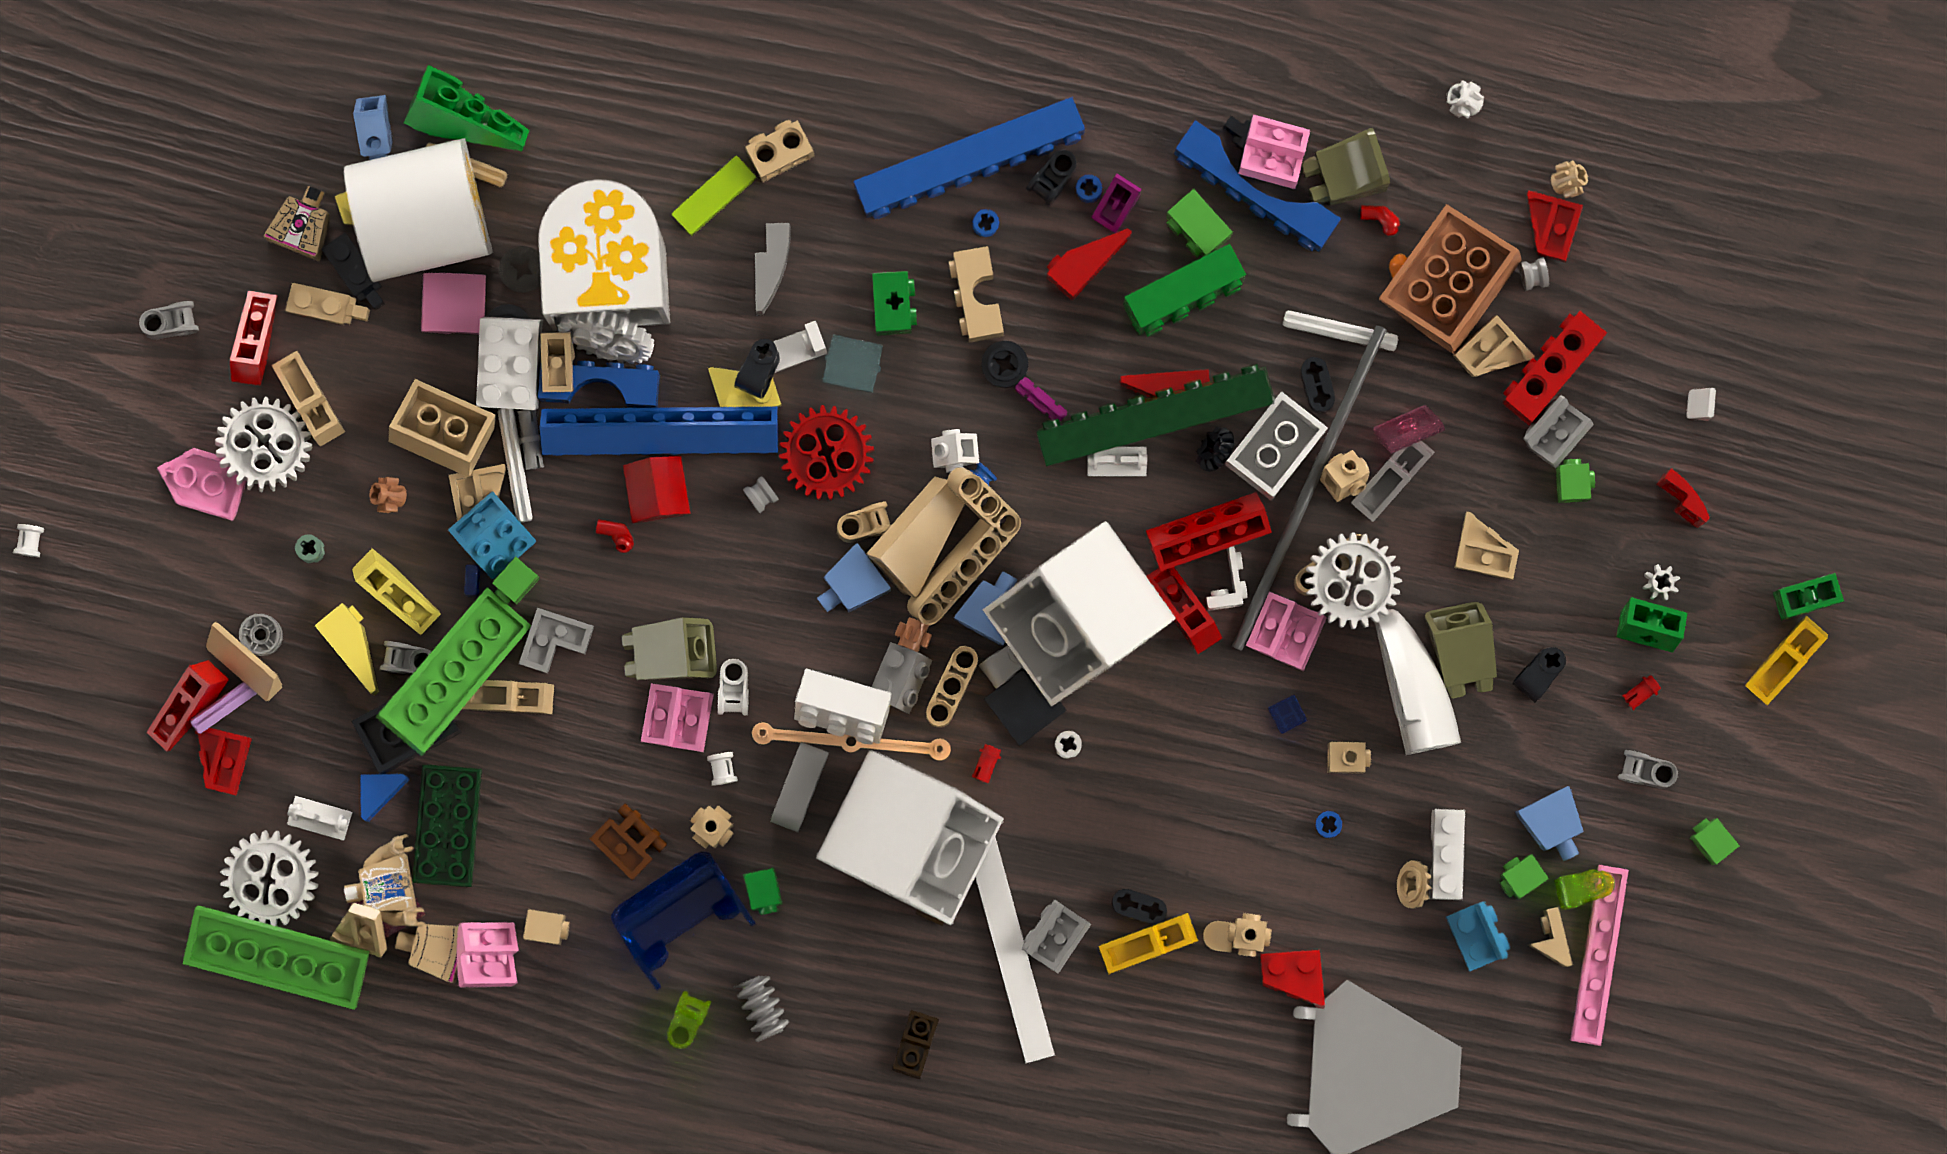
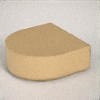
[1203,921,1235,953]

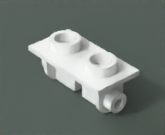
[1088,447,1147,476]
[287,796,352,840]

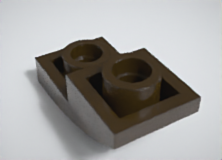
[892,1010,939,1079]

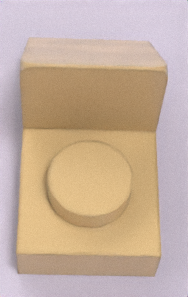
[540,332,575,392]
[1528,907,1572,967]

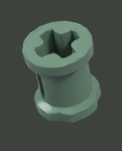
[295,535,325,563]

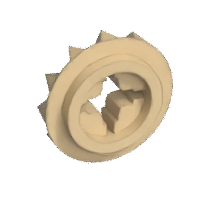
[1397,861,1431,908]

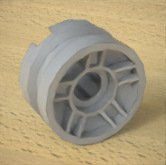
[239,614,283,656]

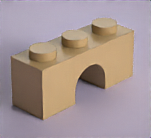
[949,246,1004,343]

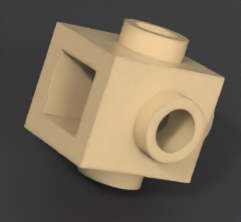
[1320,450,1370,502]
[690,806,734,849]
[1228,913,1271,957]

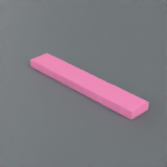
[1570,865,1629,1046]

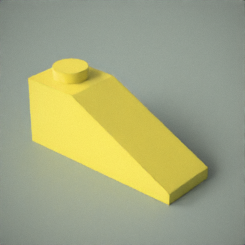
[352,548,441,635]
[315,603,379,696]

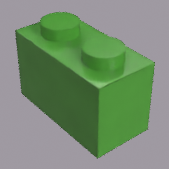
[1166,189,1233,257]

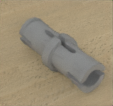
[517,410,544,470]

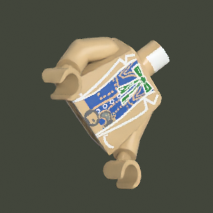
[344,834,424,926]

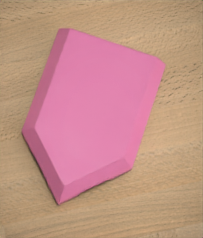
[157,448,247,521]

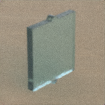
[823,335,883,393]

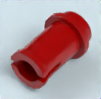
[1622,675,1661,711]
[971,744,1002,783]

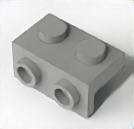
[1524,395,1594,468]
[872,642,932,714]
[1022,900,1091,973]

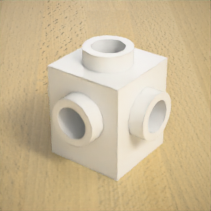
[931,429,979,473]

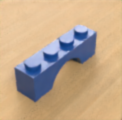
[538,361,660,408]

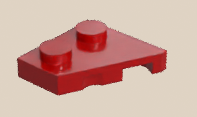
[1527,190,1583,263]
[195,728,252,796]
[1260,950,1325,1008]

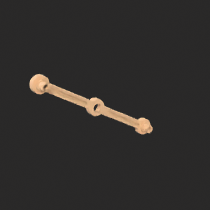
[752,722,951,761]

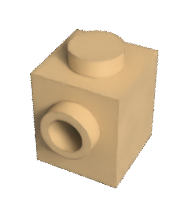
[1327,742,1371,774]
[523,909,570,945]

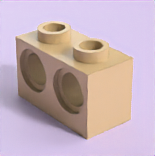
[745,120,814,183]

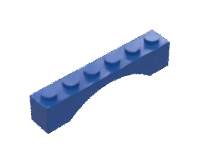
[1174,120,1341,252]

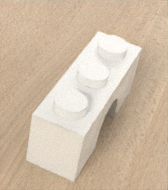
[1429,809,1465,900]

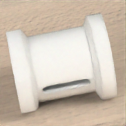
[13,524,44,557]
[1055,731,1082,759]
[707,752,738,786]

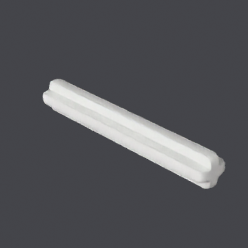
[1283,311,1398,351]
[498,408,533,523]

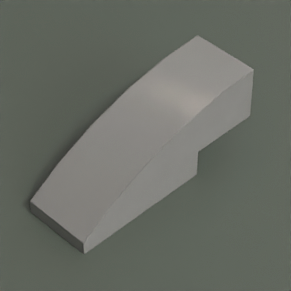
[755,223,791,315]
[1351,433,1434,522]

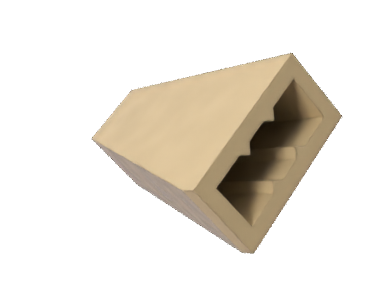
[866,476,965,598]

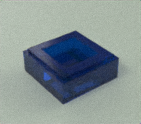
[464,565,480,597]
[1267,695,1308,735]

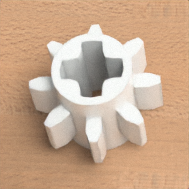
[1447,81,1484,118]
[1642,564,1680,601]

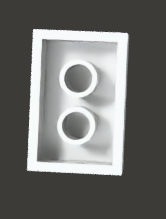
[476,317,542,410]
[1225,392,1328,500]
[794,669,892,745]

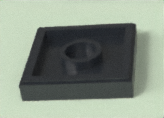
[984,669,1067,746]

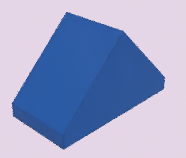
[361,774,410,822]

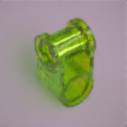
[1554,869,1615,910]
[667,990,712,1050]

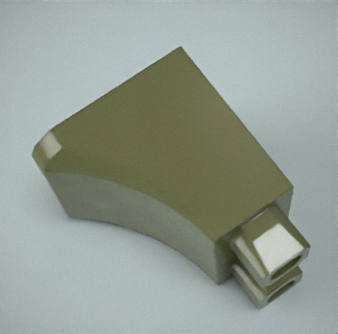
[1301,128,1390,206]
[1425,602,1497,698]
[622,617,717,681]

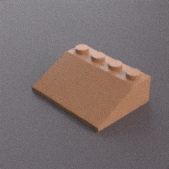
[1379,204,1522,354]

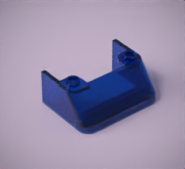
[611,851,756,990]

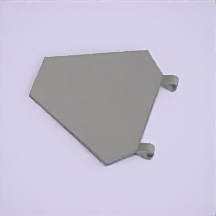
[1287,980,1462,1154]

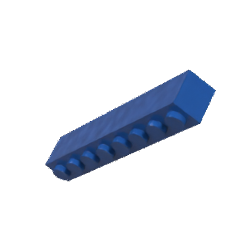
[854,97,1085,219]
[540,406,779,456]

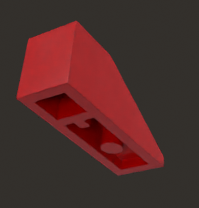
[1046,228,1132,301]
[230,291,278,386]
[1120,369,1210,398]
[1146,567,1222,654]
[146,660,229,751]

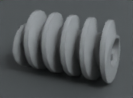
[733,975,789,1042]

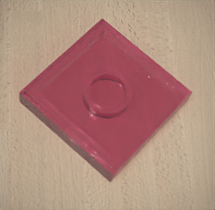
[1373,405,1445,454]

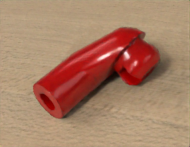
[1360,205,1400,236]

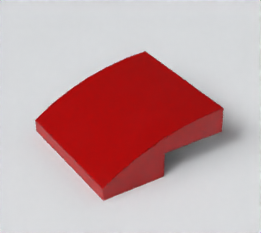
[1656,468,1710,528]

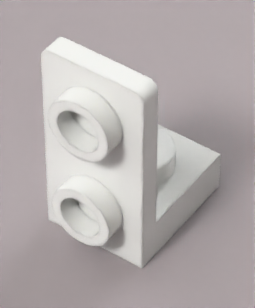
[765,321,827,373]
[1205,546,1247,611]

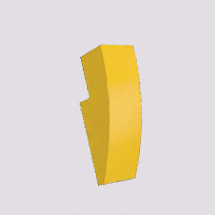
[1745,616,1828,705]
[1099,913,1198,974]

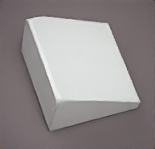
[1687,388,1716,421]

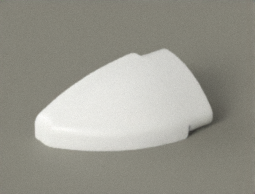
[1375,609,1461,755]

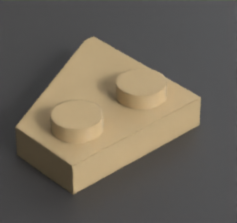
[1453,315,1535,377]
[449,464,506,521]
[1454,512,1519,580]
[330,903,387,958]

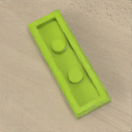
[671,155,756,237]

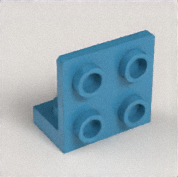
[448,491,536,579]
[1446,902,1510,971]

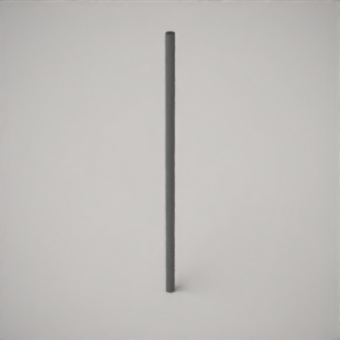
[1231,325,1387,651]

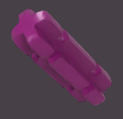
[1015,377,1067,422]

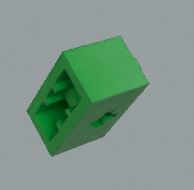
[872,271,917,336]
[1773,573,1844,621]
[1616,597,1688,653]
[744,868,783,915]

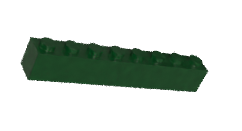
[1036,364,1275,466]

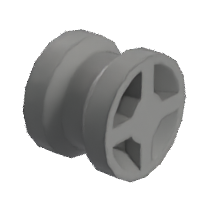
[1520,258,1549,291]
[743,476,779,513]

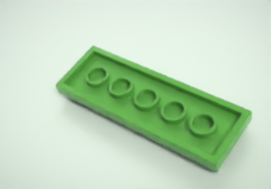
[376,588,531,756]
[183,906,370,1010]

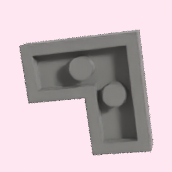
[519,608,594,674]

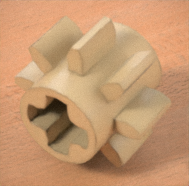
[1551,161,1588,198]

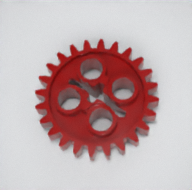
[779,405,874,501]

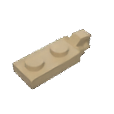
[285,283,370,325]

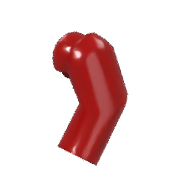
[596,519,634,553]

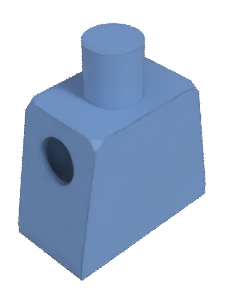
[353,95,392,160]
[817,543,891,612]
[954,572,1017,647]
[1515,786,1583,861]

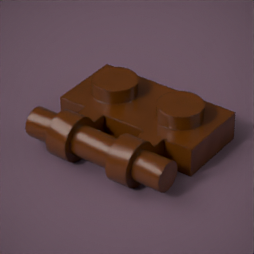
[590,803,668,881]

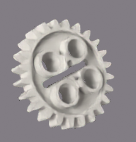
[559,311,654,364]
[215,397,312,492]
[1304,532,1402,629]
[221,830,318,926]

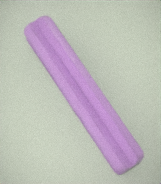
[190,682,257,733]

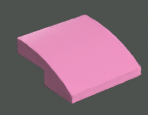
[1238,115,1310,189]
[421,273,486,335]
[1246,592,1327,671]
[641,683,714,752]
[457,923,518,987]

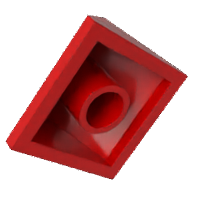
[623,456,691,524]

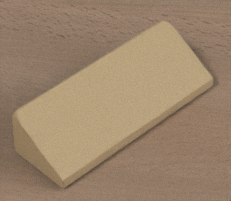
[206,622,282,701]

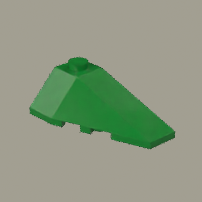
[404,65,529,151]

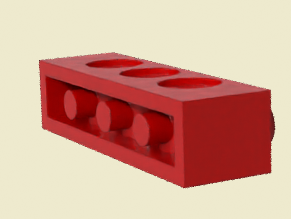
[1502,311,1607,426]
[1145,492,1272,572]

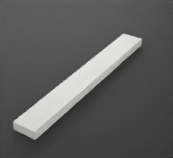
[975,837,1055,1063]

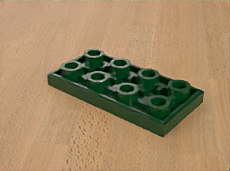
[412,764,482,887]

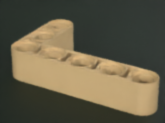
[907,467,1021,625]

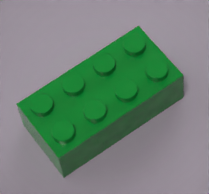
[1123,244,1246,337]

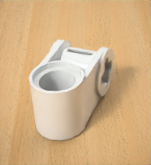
[718,659,749,716]

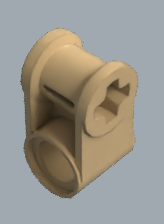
[837,501,891,543]

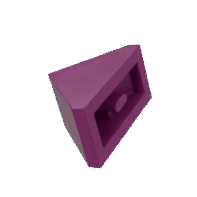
[1091,174,1142,233]

